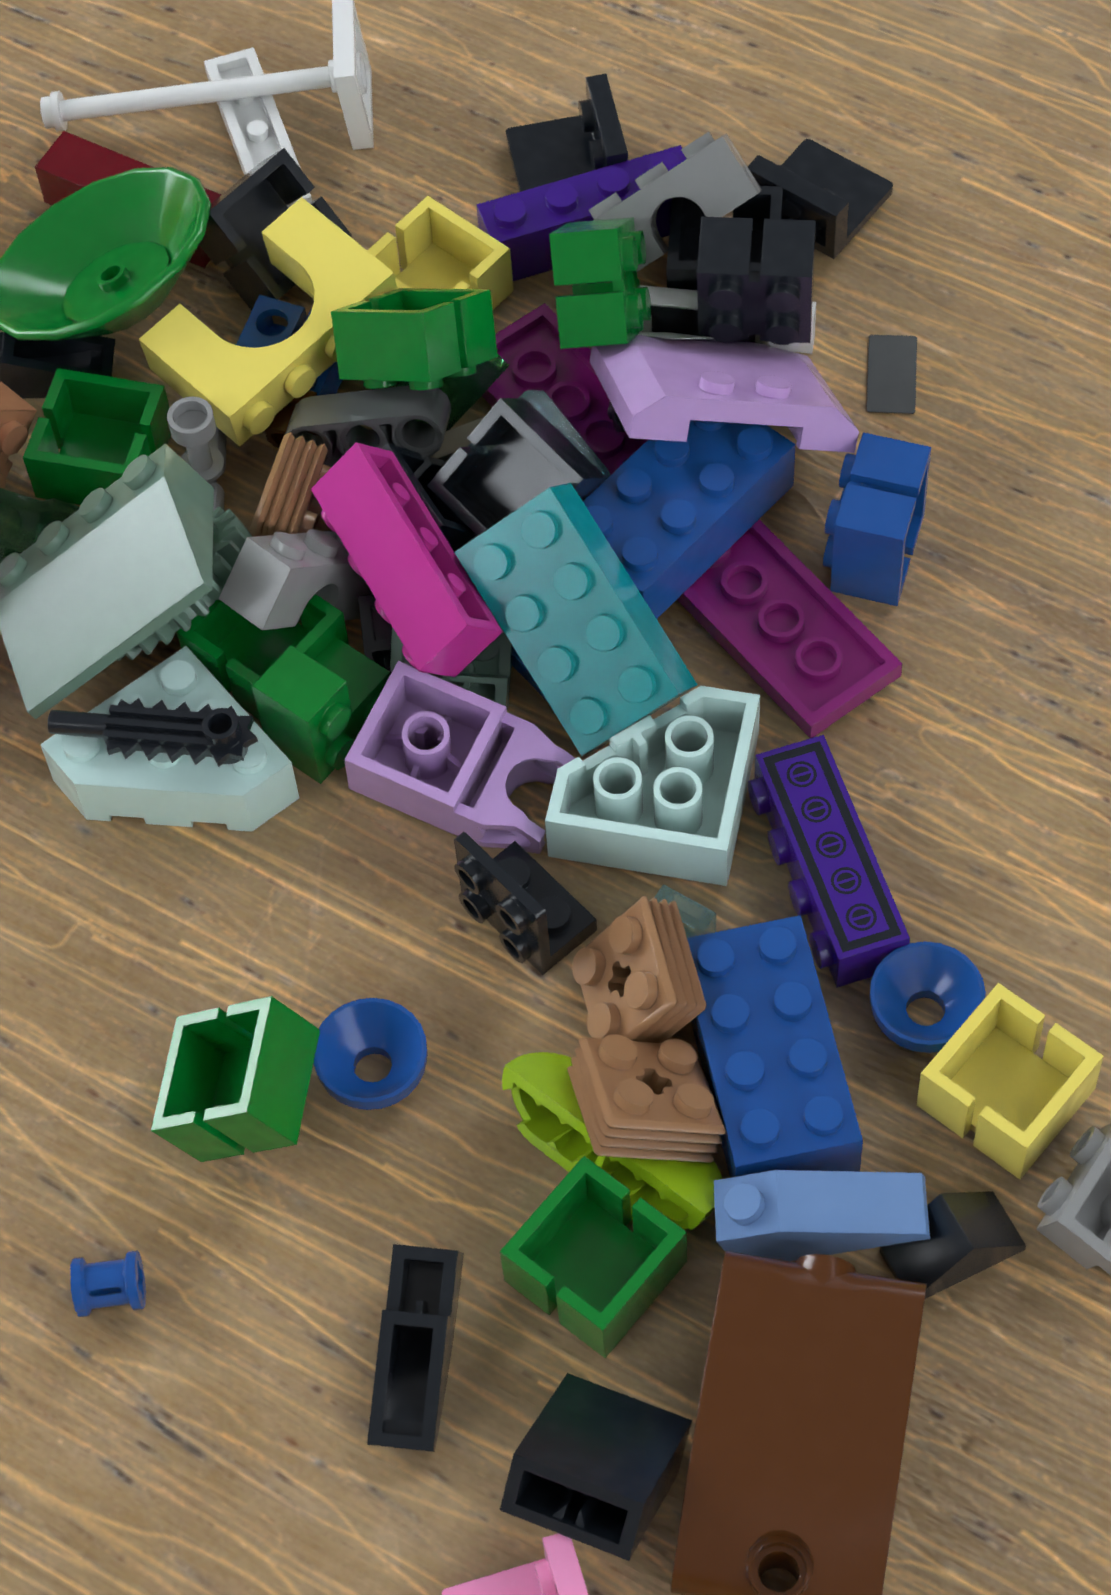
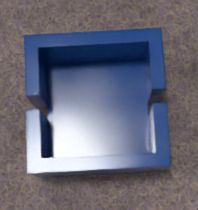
[823,432,931,606]

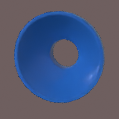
[869,941,986,1053]
[313,998,428,1110]

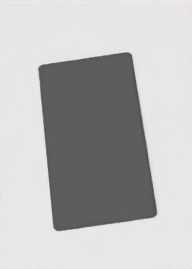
[866,335,917,414]

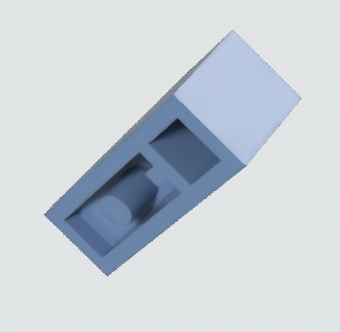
[714,1170,930,1261]

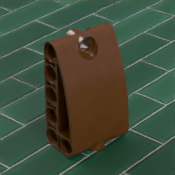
[671,1251,927,1595]

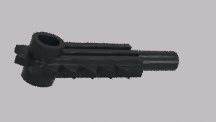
[48,698,258,767]

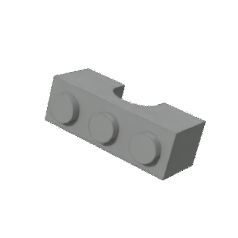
[589,132,762,272]
[219,529,372,630]

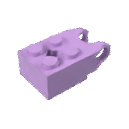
[344,661,575,854]

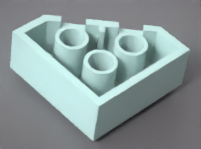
[40,646,300,832]
[545,686,760,886]

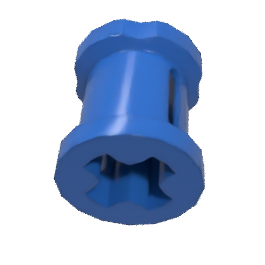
[70,1250,146,1317]

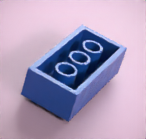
[583,420,796,619]
[687,915,863,1178]

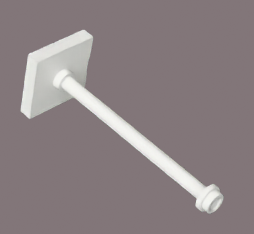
[40,0,374,150]

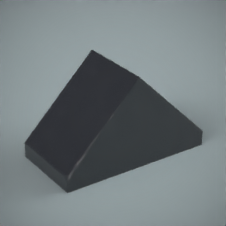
[879,1191,1026,1299]

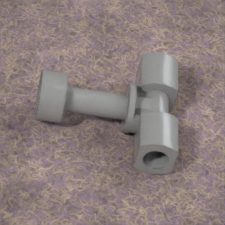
[167,396,227,511]

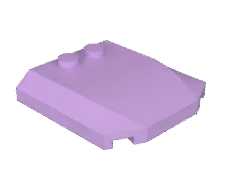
[590,335,859,453]

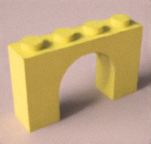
[139,197,398,447]

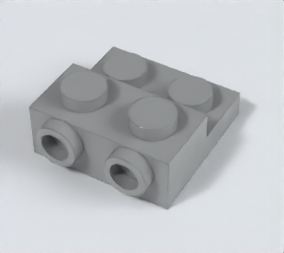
[1036,1124,1111,1275]

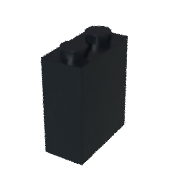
[500,1373,693,1561]

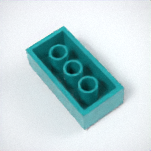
[454,483,698,756]

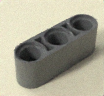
[285,386,451,467]

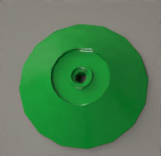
[0,167,211,340]

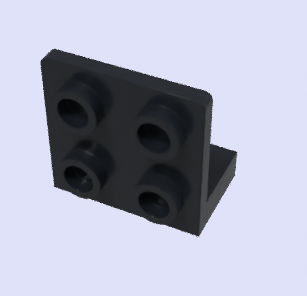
[506,74,628,192]
[748,139,893,259]
[454,832,597,975]

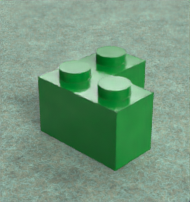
[252,637,391,784]

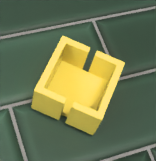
[367,196,514,310]
[917,983,1104,1180]

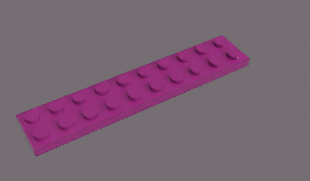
[464,303,903,738]

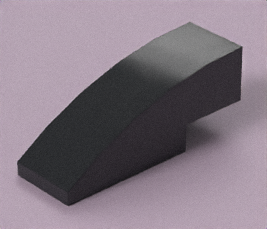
[0,332,116,399]
[367,1244,464,1452]

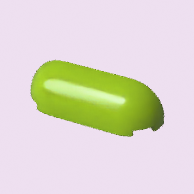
[502,1052,722,1230]

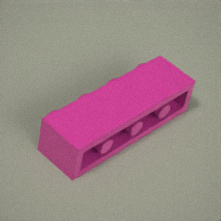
[311,442,503,677]

